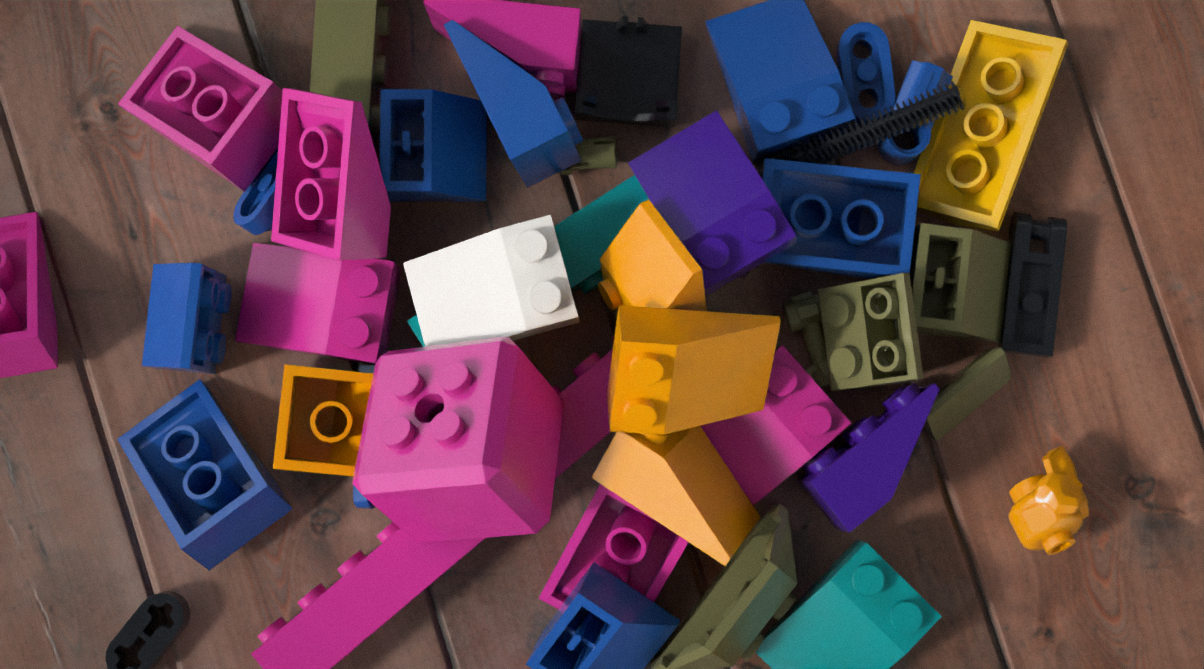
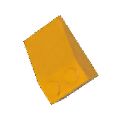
[607,305,781,435]
[592,426,761,566]

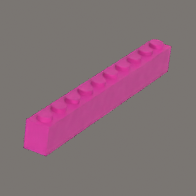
[251,335,615,669]

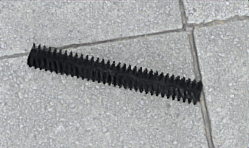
[767,81,966,164]

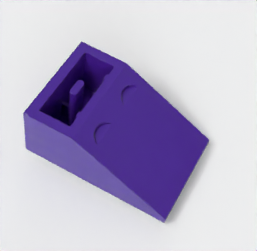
[797,382,940,533]

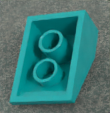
[755,540,942,669]

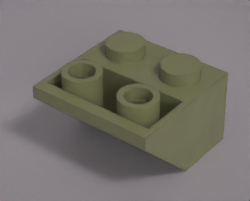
[910,223,1011,343]
[818,273,923,391]

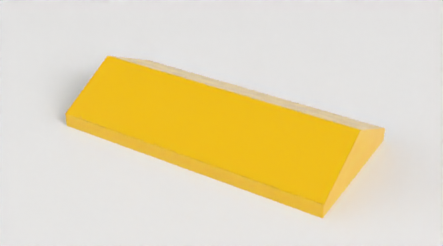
[914,20,1068,231]

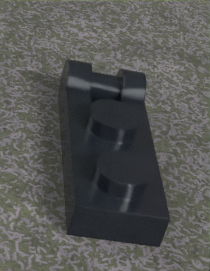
[998,212,1067,358]

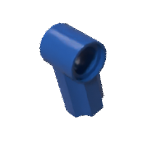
[877,60,953,166]

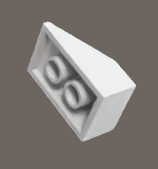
[403,215,580,347]

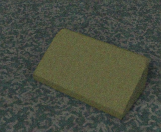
[923,347,1011,440]

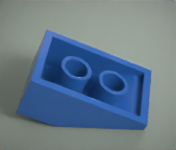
[705,0,855,162]
[443,20,583,188]
[763,158,921,279]
[117,379,293,571]

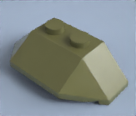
[650,502,797,669]

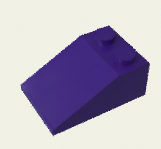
[628,110,797,296]

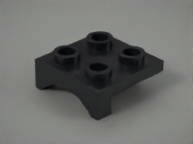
[575,16,682,127]

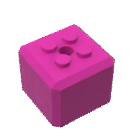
[352,336,564,543]

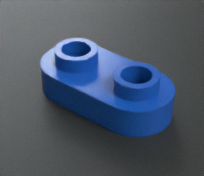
[836,22,895,124]
[233,148,278,235]

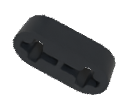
[105,591,190,669]

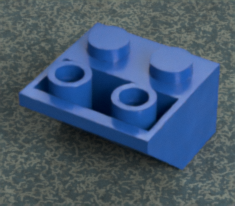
[380,89,487,202]
[142,263,232,374]
[526,562,680,669]

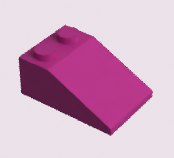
[423,0,582,99]
[118,26,283,192]
[271,88,391,261]
[0,212,58,378]
[235,243,402,365]
[701,345,851,505]
[538,484,688,609]

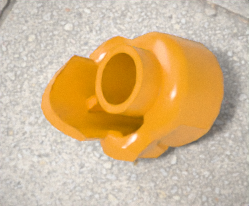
[1008,445,1089,555]

